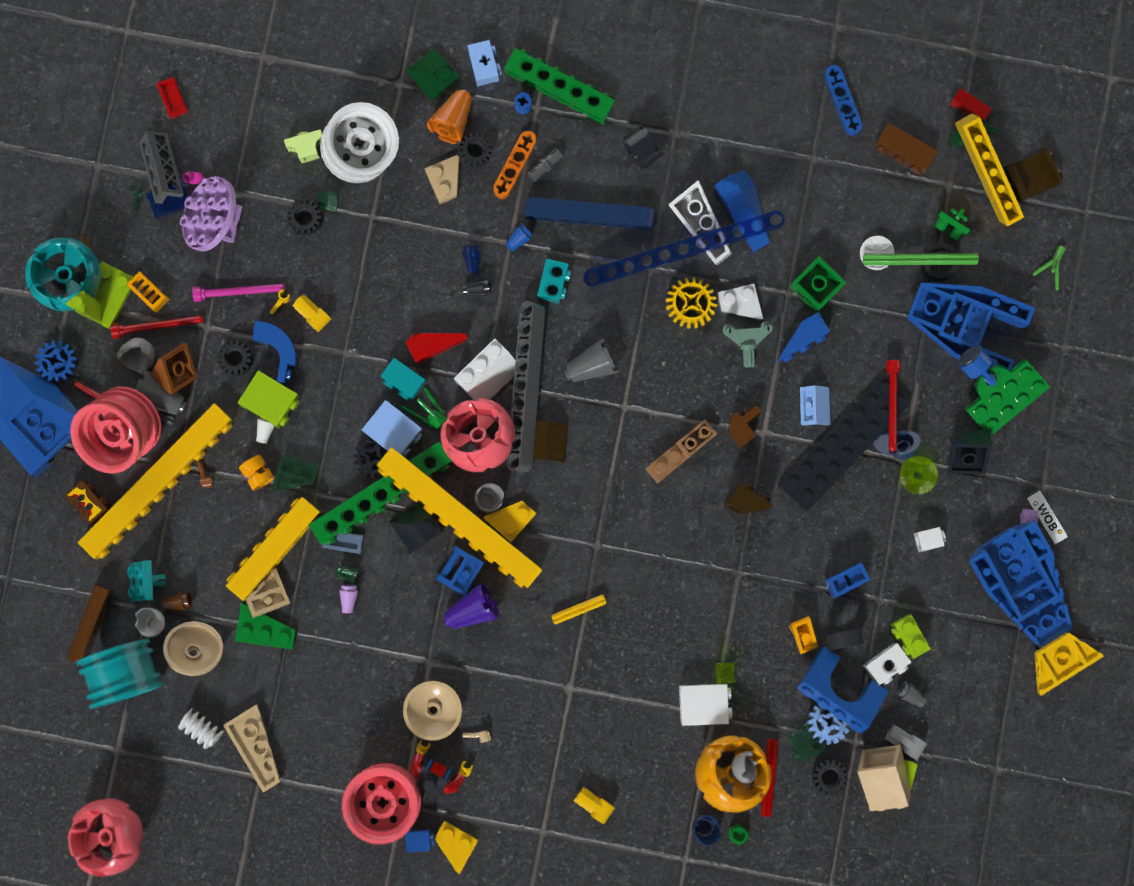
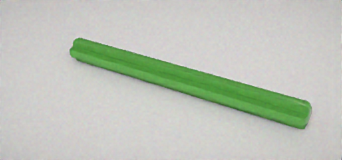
[863,253,979,265]

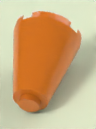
[427,89,472,144]

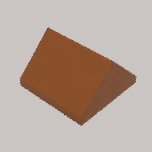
[150,343,197,394]

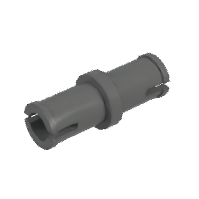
[527,148,563,182]

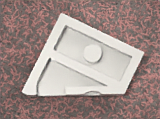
[717,284,763,321]

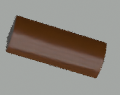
[66,584,114,663]

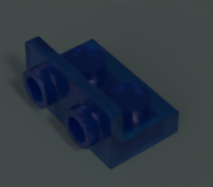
[145,182,189,219]

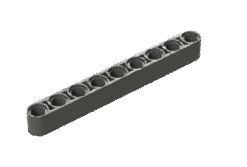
[507,301,545,472]

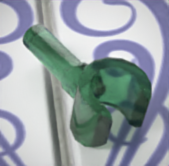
[129,183,143,211]

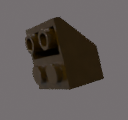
[724,483,773,516]

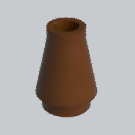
[162,591,193,611]

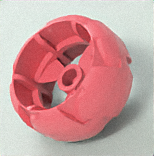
[441,398,515,472]
[68,798,143,877]

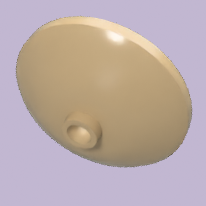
[163,621,223,676]
[403,681,462,740]

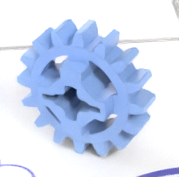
[807,706,849,745]

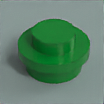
[729,824,748,845]

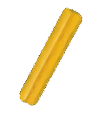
[551,595,607,624]

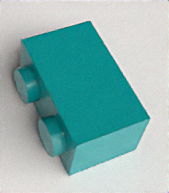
[381,358,426,400]

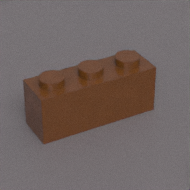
[874,123,938,175]

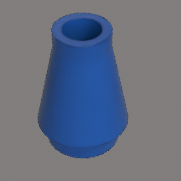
[505,224,533,252]

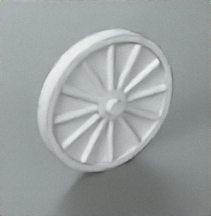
[860,236,894,270]

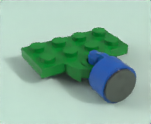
[958,346,1050,436]

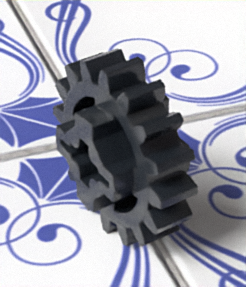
[353,437,388,478]

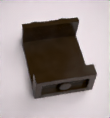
[1003,148,1063,203]

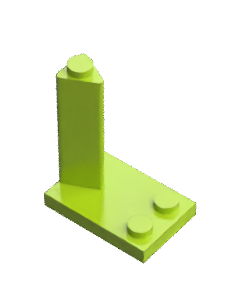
[66,262,133,329]

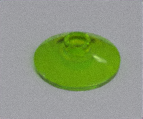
[899,456,938,494]

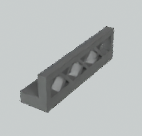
[139,131,184,204]

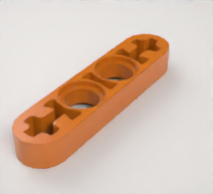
[493,131,536,199]

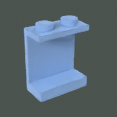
[362,400,423,457]

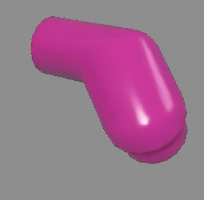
[183,171,205,185]

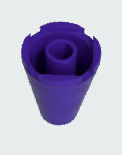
[443,583,500,629]

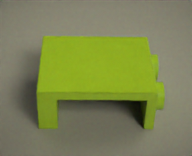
[237,371,300,429]

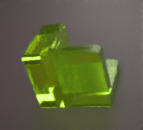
[714,662,736,683]

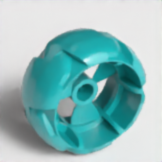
[25,237,102,312]

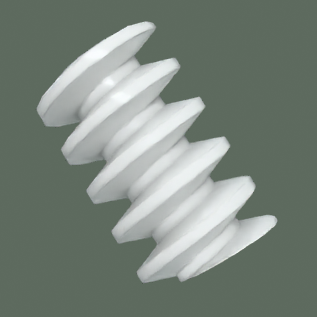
[178,708,224,749]

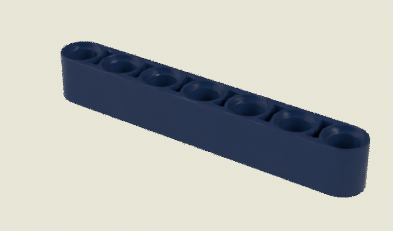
[524,197,655,230]

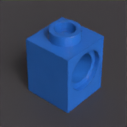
[405,828,435,853]

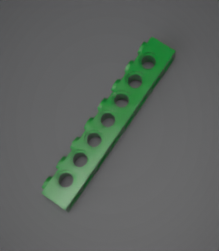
[309,442,453,546]

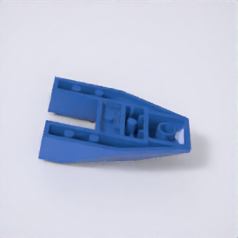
[907,283,1035,371]

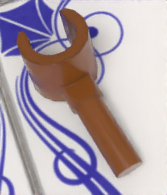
[197,462,213,488]

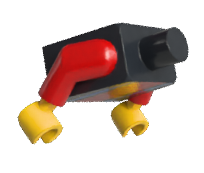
[410,739,473,797]

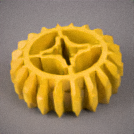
[665,277,717,329]

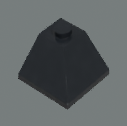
[947,430,992,474]
[390,501,443,554]

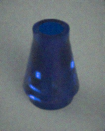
[462,246,481,274]

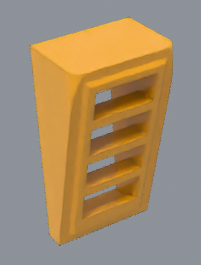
[126,271,169,313]

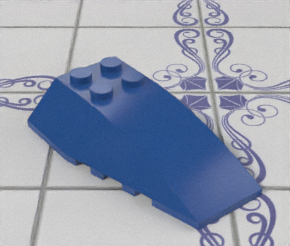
[968,520,1073,648]

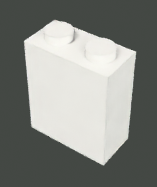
[679,684,732,726]

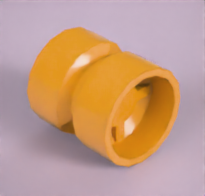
[239,455,274,491]

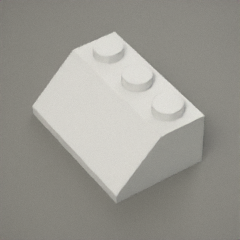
[454,339,515,401]

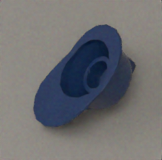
[874,431,921,460]

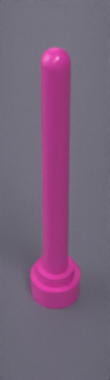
[192,284,285,302]

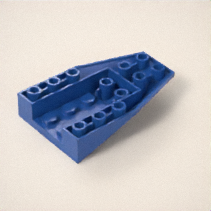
[0,356,80,478]

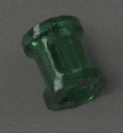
[335,562,359,585]

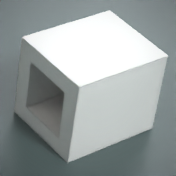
[913,527,946,552]

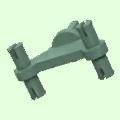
[722,321,773,368]

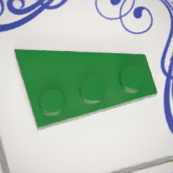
[235,603,296,650]

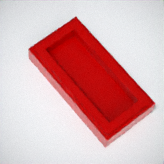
[156,76,188,119]

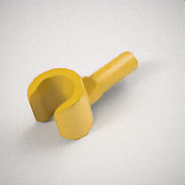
[270,289,290,315]

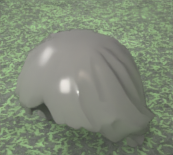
[117,338,154,374]

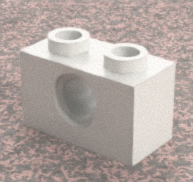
[863,643,911,686]

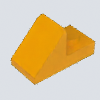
[789,616,818,654]

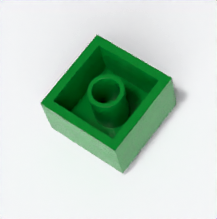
[790,256,846,313]

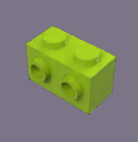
[890,615,930,659]

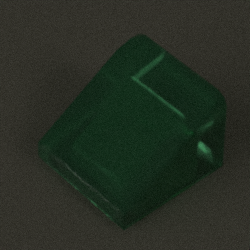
[318,190,339,211]

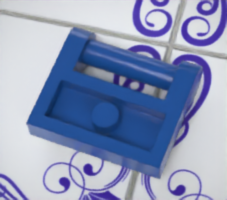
[435,545,484,596]

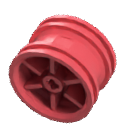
[70,387,162,473]
[342,763,422,844]

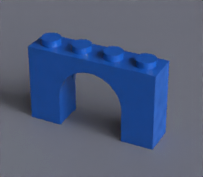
[797,646,889,733]

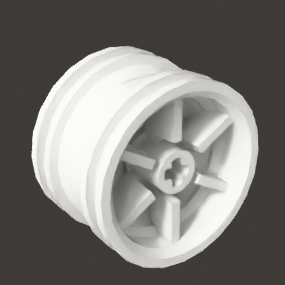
[320,102,399,183]

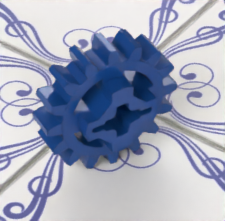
[34,340,78,382]

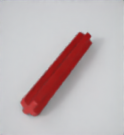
[761,739,778,817]

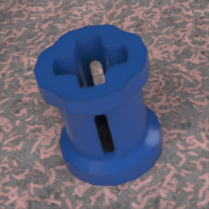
[515,92,532,114]

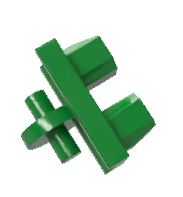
[935,207,970,241]

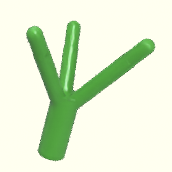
[1033,246,1065,290]

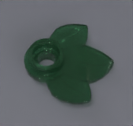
[787,723,826,762]

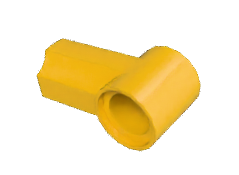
[292,294,331,332]
[574,787,615,824]

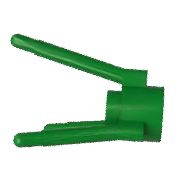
[400,387,447,429]

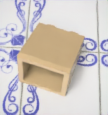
[857,745,911,811]

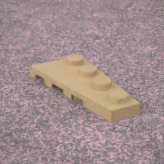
[223,704,281,792]

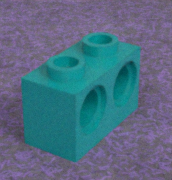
[537,259,571,304]

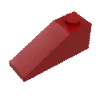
[405,333,468,364]

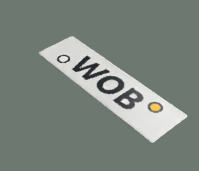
[1027,491,1068,544]

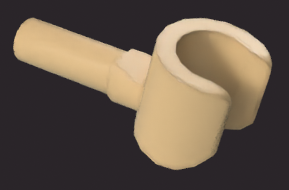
[463,730,491,743]

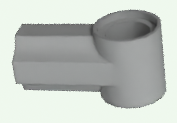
[885,725,927,761]

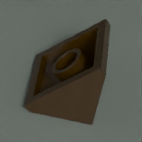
[533,421,567,463]

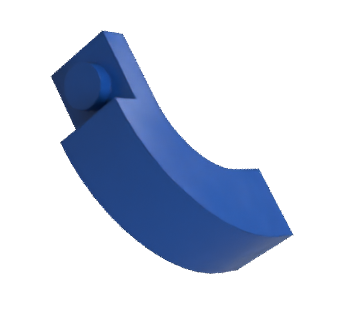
[252,321,298,385]

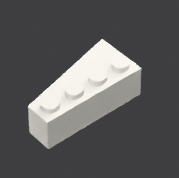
[668,181,732,265]

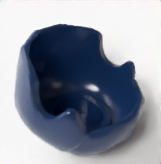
[692,813,722,846]

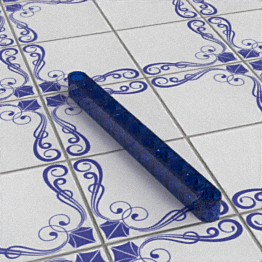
[583,211,786,287]

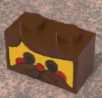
[64,480,110,525]

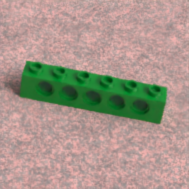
[504,48,615,125]

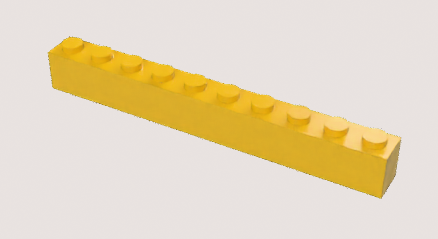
[78,403,234,559]
[377,447,542,588]

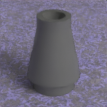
[897,681,927,708]

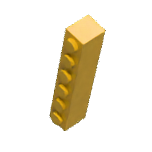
[955,114,1024,227]
[226,497,322,601]

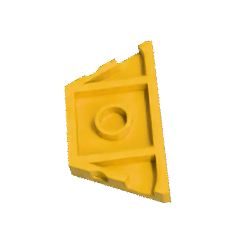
[1034,632,1104,696]

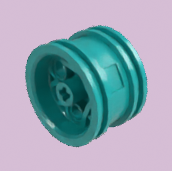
[76,638,164,710]

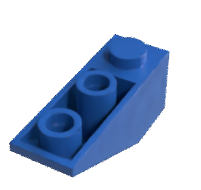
[777,312,830,363]

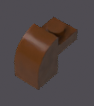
[728,405,761,449]

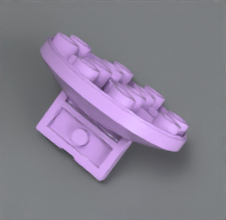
[180,176,242,251]

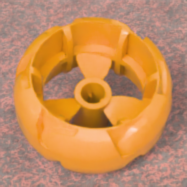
[695,735,771,813]

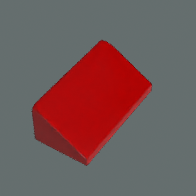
[950,88,992,123]

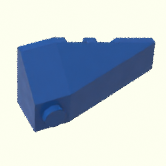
[713,170,770,253]

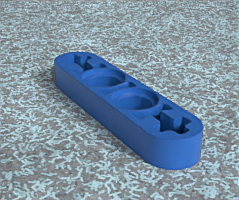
[824,65,862,136]

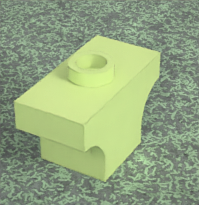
[284,130,322,163]

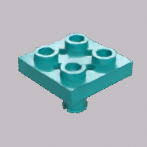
[128,561,166,602]

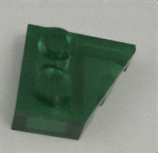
[271,455,320,492]

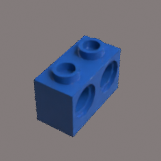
[824,563,870,598]

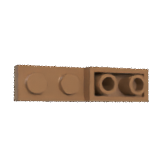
[646,420,717,484]

